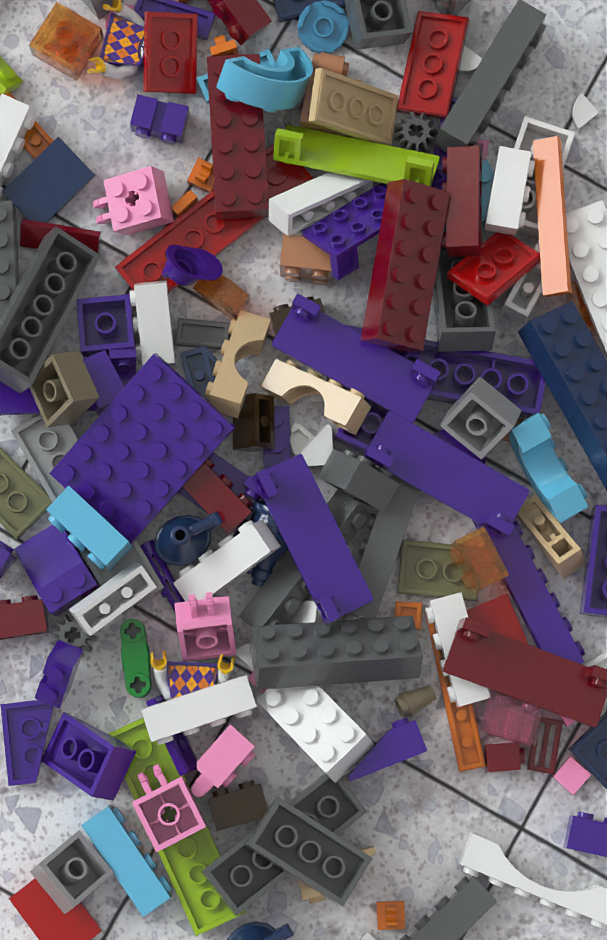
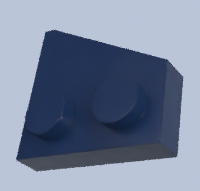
[180,346,217,400]

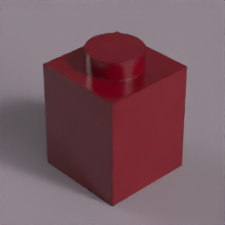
[484,742,525,772]

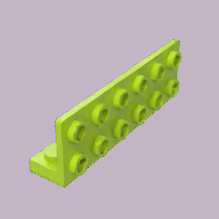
[273,125,440,187]

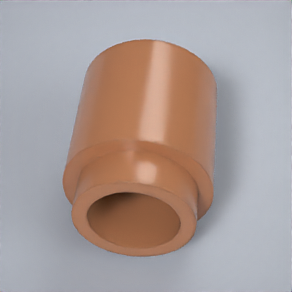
[312,52,349,77]

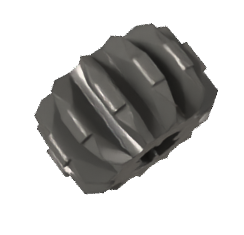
[393,111,438,153]
[50,614,97,658]

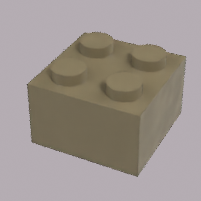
[29,351,100,428]

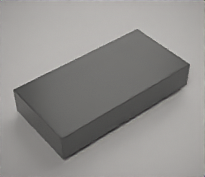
[175,318,230,350]

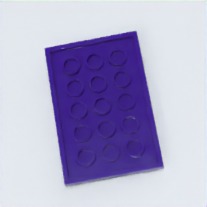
[49,353,236,545]

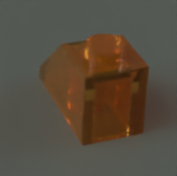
[192,275,250,320]

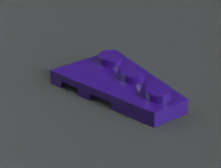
[0,700,54,786]

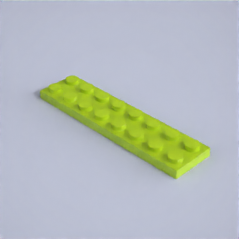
[108,718,246,936]

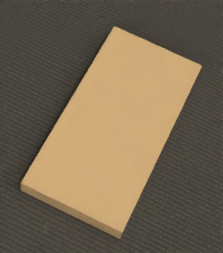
[309,68,398,146]

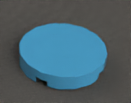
[297,0,350,54]

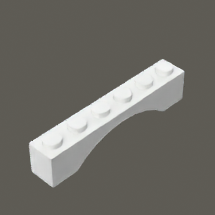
[459,833,607,930]

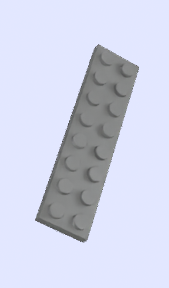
[11,414,164,616]

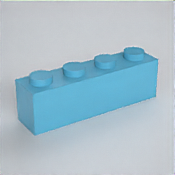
[81,805,172,917]

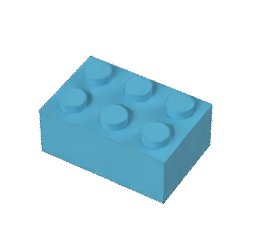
[46,486,133,571]

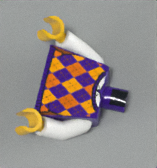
[87,0,144,79]
[150,651,235,700]

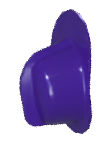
[162,244,223,287]

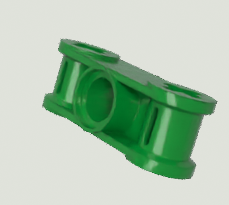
[120,618,152,698]

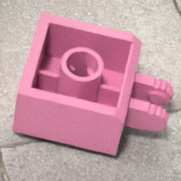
[93,166,174,235]
[175,592,237,662]
[191,724,256,798]
[132,764,208,852]

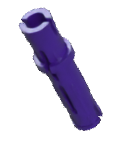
[140,539,185,612]

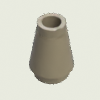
[394,685,437,718]

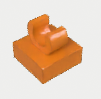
[209,35,239,56]
[187,158,214,193]
[376,900,405,930]

